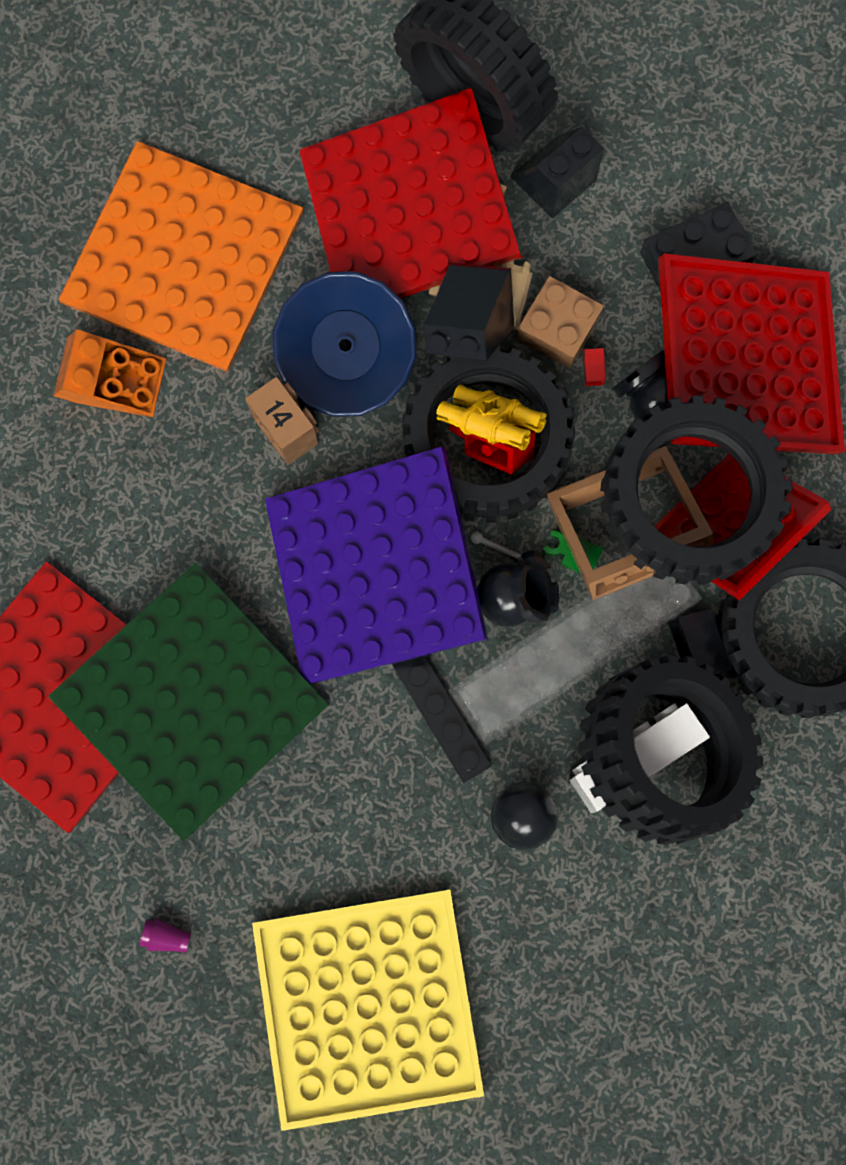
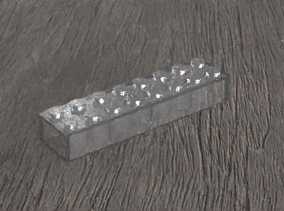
[448,576,702,747]

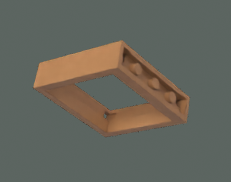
[547,446,714,600]

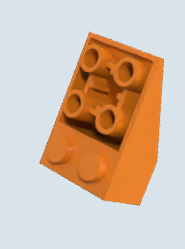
[53,329,167,417]

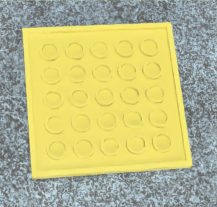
[252,889,484,1131]

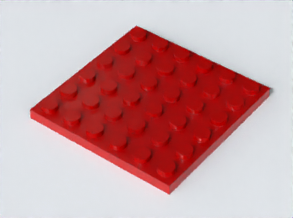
[299,88,522,298]
[658,253,845,455]
[0,561,126,833]

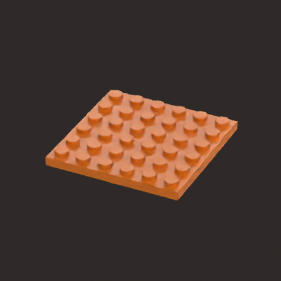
[58,141,304,372]

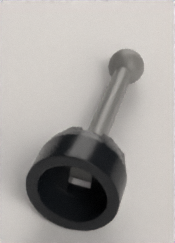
[470,531,546,561]

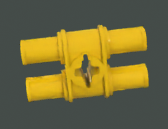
[437,384,546,450]

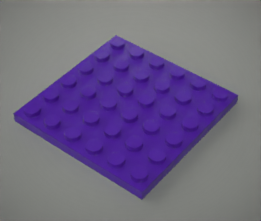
[265,447,488,684]

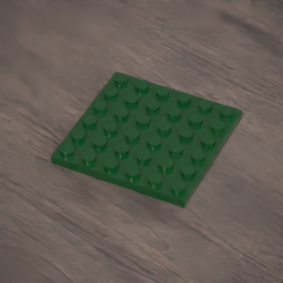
[48,563,328,842]

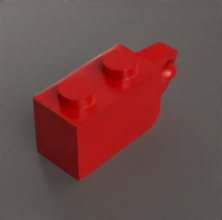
[449,424,535,475]

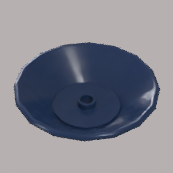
[272,271,416,417]

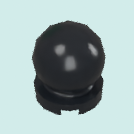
[612,350,668,419]
[477,556,560,627]
[491,782,559,850]

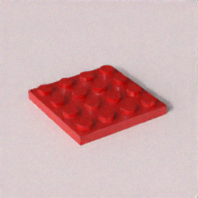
[654,453,831,600]

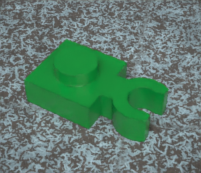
[543,531,603,575]

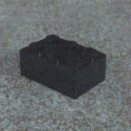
[640,202,757,290]

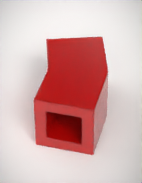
[582,348,606,386]

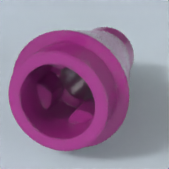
[139,918,191,953]

